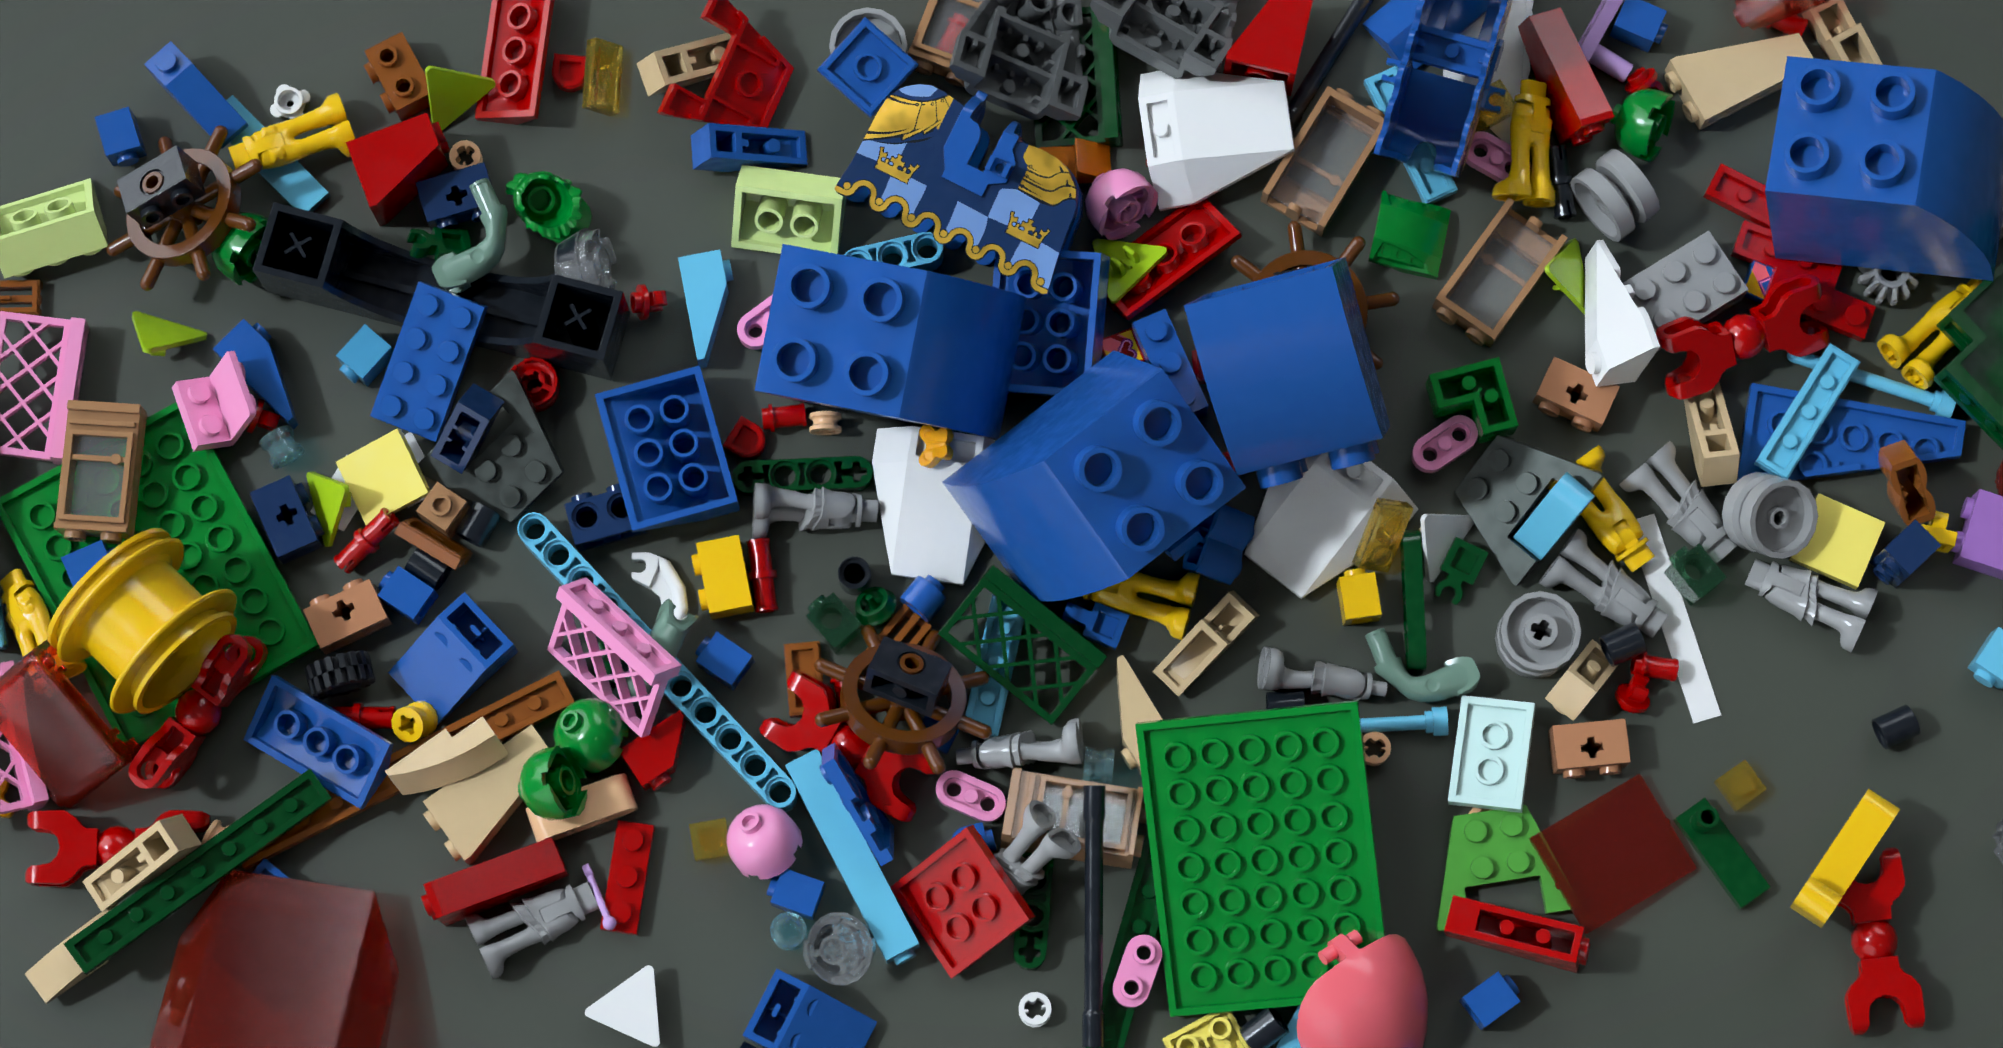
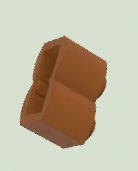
[1878,440,1936,526]

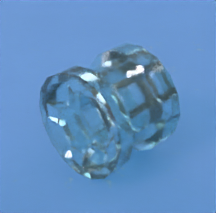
[259,425,305,469]
[1083,746,1115,785]
[770,911,808,951]

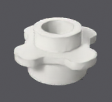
[270,84,311,119]

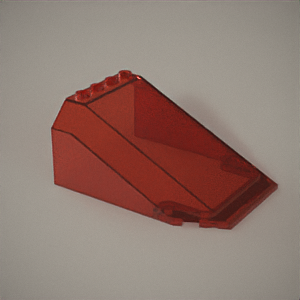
[149,870,399,1048]

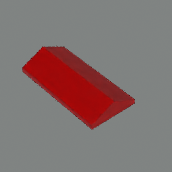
[475,0,555,125]
[1106,199,1242,321]

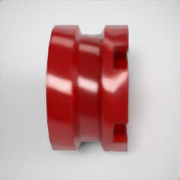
[511,357,561,412]

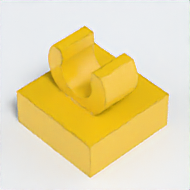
[1921,511,1958,553]

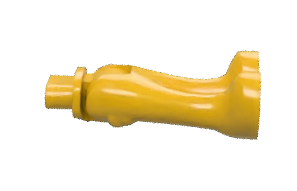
[1492,79,1556,208]
[228,93,355,170]
[1877,279,1982,390]
[1548,445,1655,572]
[0,568,87,699]
[1083,572,1200,640]

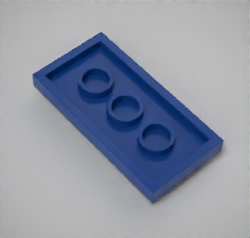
[370,281,488,442]

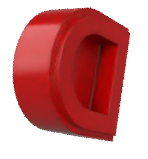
[552,53,590,92]
[723,416,766,460]

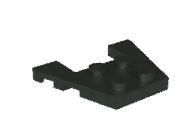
[418,370,565,522]
[1454,434,1606,586]

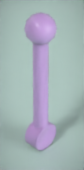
[582,863,617,930]

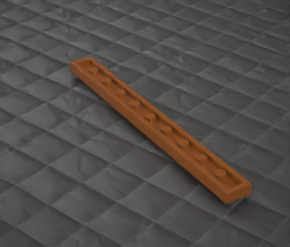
[242,670,575,870]

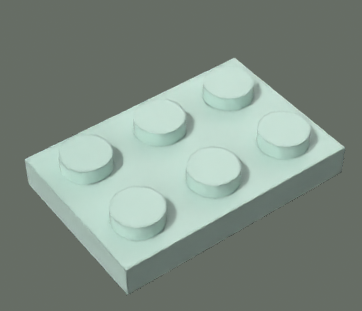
[1448,695,1536,813]

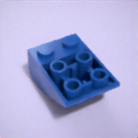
[388,592,519,726]
[743,968,877,1048]

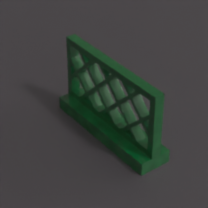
[1034,7,1123,148]
[937,565,1107,725]

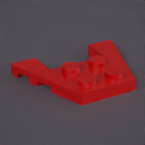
[657,0,794,128]

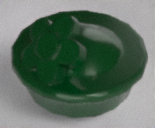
[855,586,897,627]

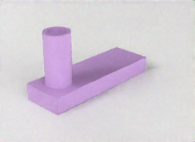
[1578,0,1633,83]

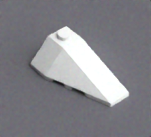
[1585,240,1660,387]

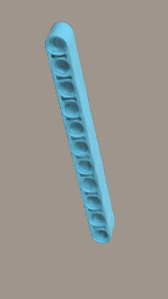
[517,512,798,812]

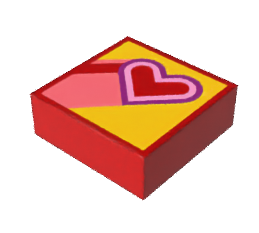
[1102,328,1145,362]

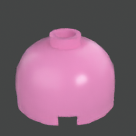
[1085,168,1158,240]
[726,804,803,880]

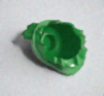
[505,171,593,244]

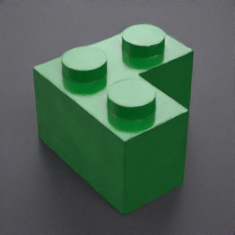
[1425,357,1519,443]

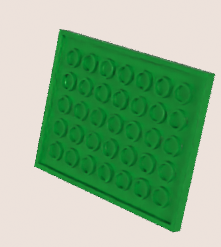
[0,402,320,753]
[1135,700,1386,1017]

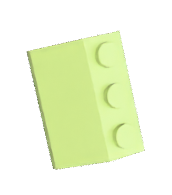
[731,165,846,254]
[0,178,108,279]

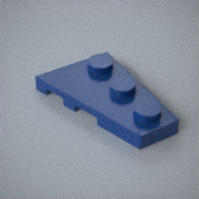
[820,742,894,866]

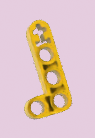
[1790,789,1900,928]

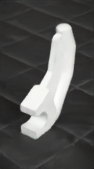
[632,552,689,620]

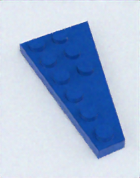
[1737,383,1966,481]

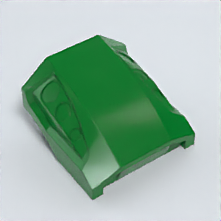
[1368,190,1451,280]

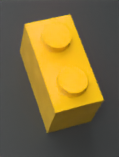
[691,535,754,620]

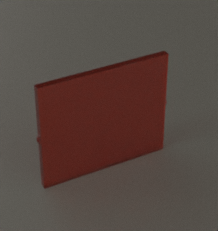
[1529,774,1697,934]

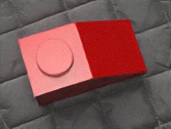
[621,710,687,791]

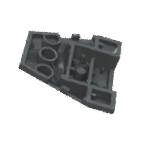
[949,0,1088,121]
[1090,0,1239,79]

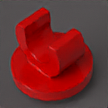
[1625,67,1665,95]
[630,284,668,320]
[246,398,280,434]
[1615,673,1650,713]

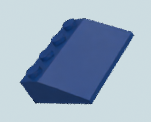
[993,250,1110,397]
[595,365,740,532]

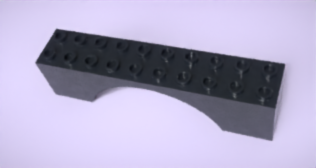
[253,202,631,381]

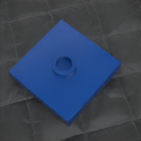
[817,17,919,119]

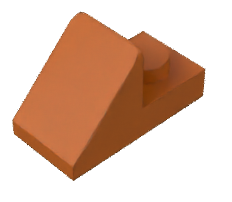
[1039,138,1111,183]

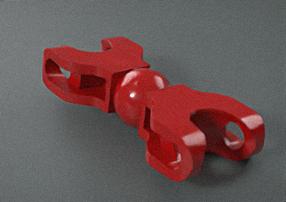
[1656,274,1830,400]
[128,634,268,789]
[759,670,944,822]
[25,810,210,888]
[1837,847,1925,1036]

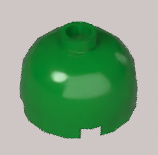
[1610,88,1675,163]
[211,212,268,285]
[553,698,629,773]
[518,745,587,820]

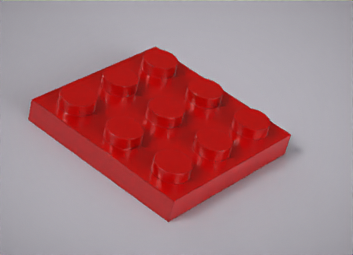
[890,825,1036,979]

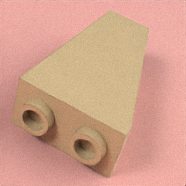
[1664,33,1813,131]
[423,725,548,865]

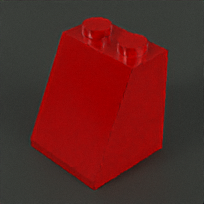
[1223,0,1313,96]
[346,113,450,226]

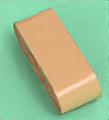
[526,773,638,842]

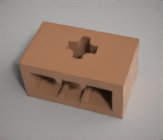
[1532,356,1620,433]
[303,578,392,655]
[1548,719,1631,779]

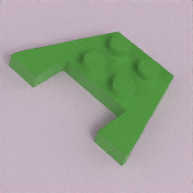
[1436,805,1580,932]

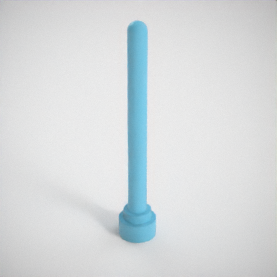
[1787,352,1956,418]
[1361,706,1448,736]

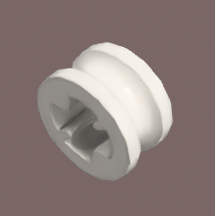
[1019,992,1052,1028]

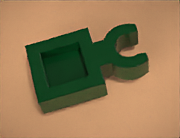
[407,227,472,262]
[1434,536,1489,605]

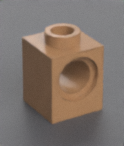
[416,482,470,539]

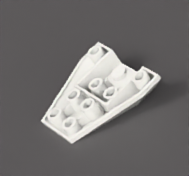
[1138,71,1295,211]
[872,426,996,586]
[1244,452,1418,599]

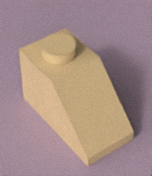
[1545,639,1618,721]

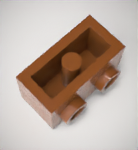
[363,32,430,121]

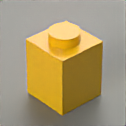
[1336,568,1382,626]

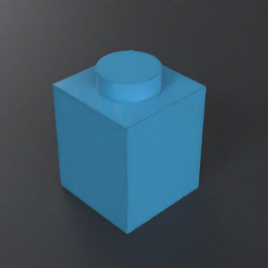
[336,324,393,387]

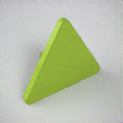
[425,65,496,130]
[1545,238,1585,315]
[1092,239,1168,303]
[132,311,207,356]
[306,471,351,547]

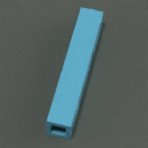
[785,749,920,966]

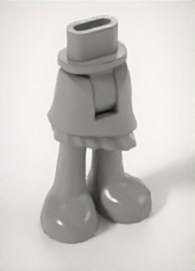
[1619,441,1737,564]
[752,483,878,539]
[1539,528,1668,638]
[1744,559,1878,653]
[1257,646,1387,700]
[956,718,1084,769]
[994,800,1081,896]
[464,882,599,980]

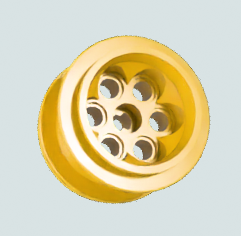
[47,528,237,714]

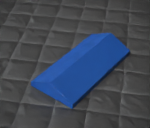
[1362,0,1490,69]
[243,675,393,809]

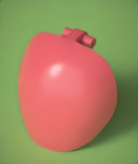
[1297,930,1428,1048]

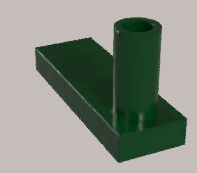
[1673,797,1770,909]

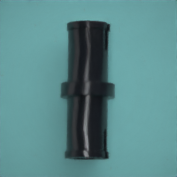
[1549,145,1577,220]

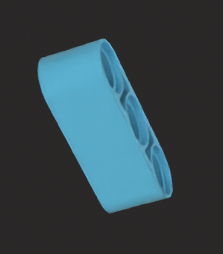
[844,232,943,271]
[1513,472,1595,561]

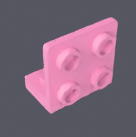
[172,351,257,452]

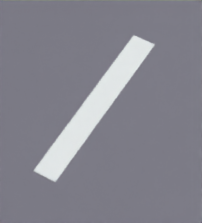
[1637,514,1721,723]

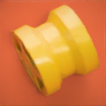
[391,701,438,743]

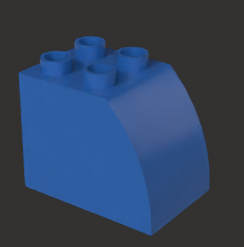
[1765,56,2003,281]
[754,244,1026,439]
[1184,257,1390,489]
[942,350,1246,601]

